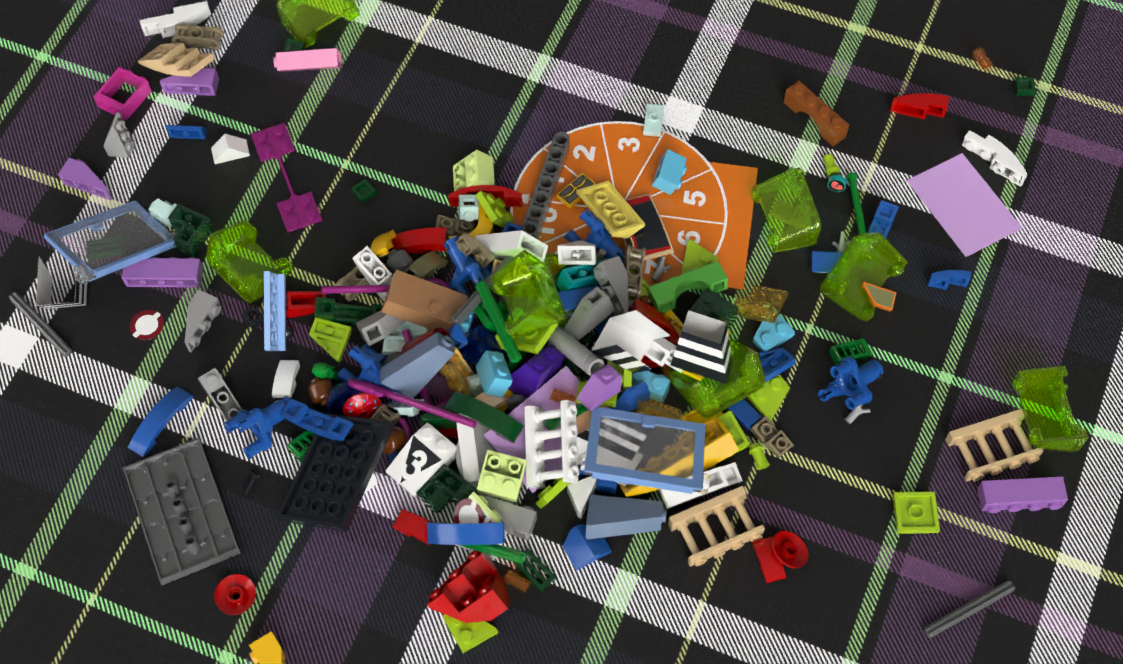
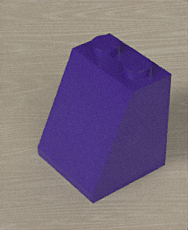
[508,345,565,398]

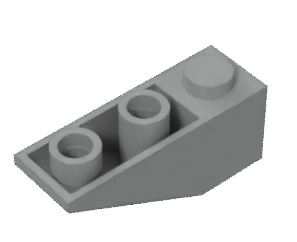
[103,112,135,158]
[593,256,628,316]
[563,287,615,341]
[185,289,222,352]
[356,311,406,346]
[198,368,242,421]
[478,494,537,541]

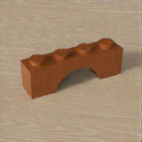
[784,81,849,147]

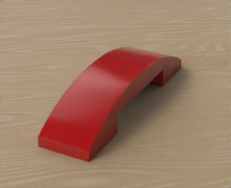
[448,185,523,207]

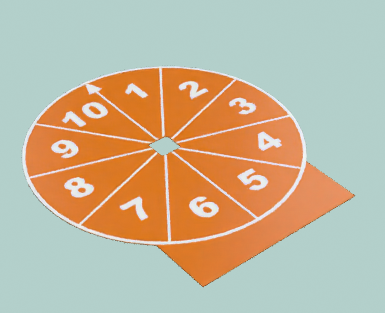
[510,121,758,303]

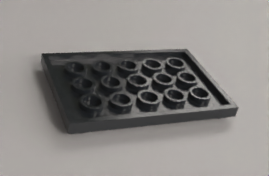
[276,413,394,533]

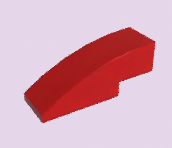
[890,93,950,119]
[391,227,448,254]
[286,291,326,318]

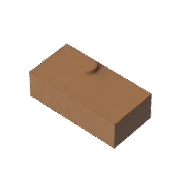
[381,270,468,330]

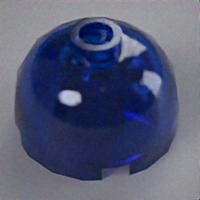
[326,382,363,416]

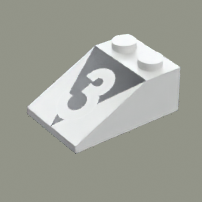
[386,422,457,497]

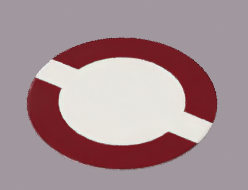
[130,310,164,340]
[454,499,484,523]

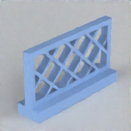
[264,271,286,351]

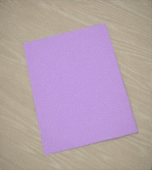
[906,153,1023,257]
[484,366,582,493]

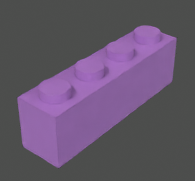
[122,257,204,287]
[977,477,1068,513]

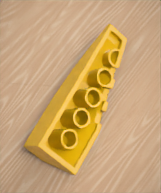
[619,415,739,497]

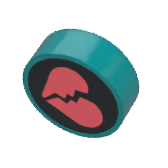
[827,175,847,192]

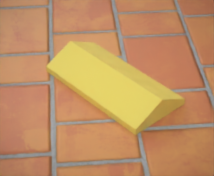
[576,181,645,238]

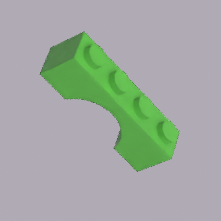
[648,261,728,314]

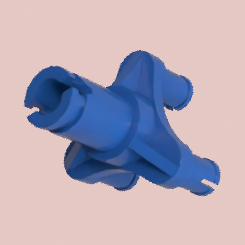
[564,209,624,263]
[444,236,500,300]
[337,343,403,403]
[818,357,883,410]
[223,396,290,459]

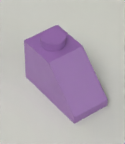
[577,364,621,411]

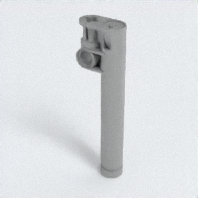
[511,281,604,376]

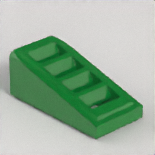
[829,339,873,366]
[286,430,315,463]

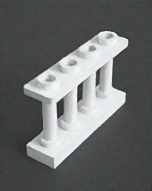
[525,400,579,489]

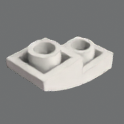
[272,360,300,398]

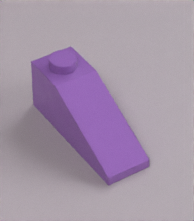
[160,67,219,96]
[58,158,112,201]

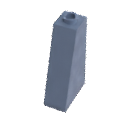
[380,332,455,398]
[585,495,666,539]

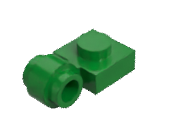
[312,362,339,379]

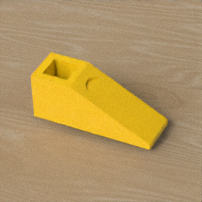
[249,631,285,664]

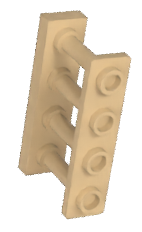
[945,409,1043,482]
[668,486,765,567]

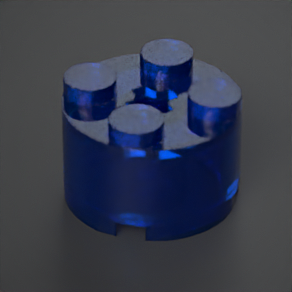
[461,325,505,366]

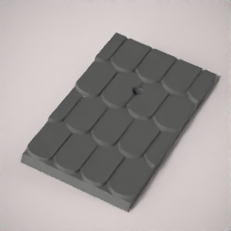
[123,438,241,585]

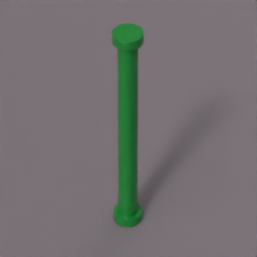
[846,173,871,250]

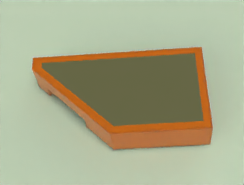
[861,282,896,312]

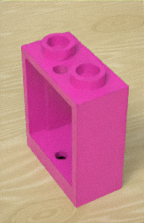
[94,67,151,121]

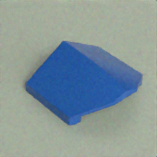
[611,381,650,412]
[563,524,612,571]

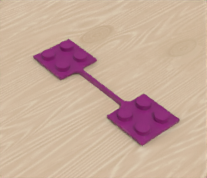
[251,123,322,233]

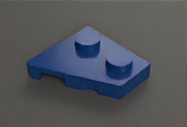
[741,348,796,383]

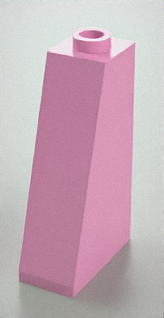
[274,48,342,71]

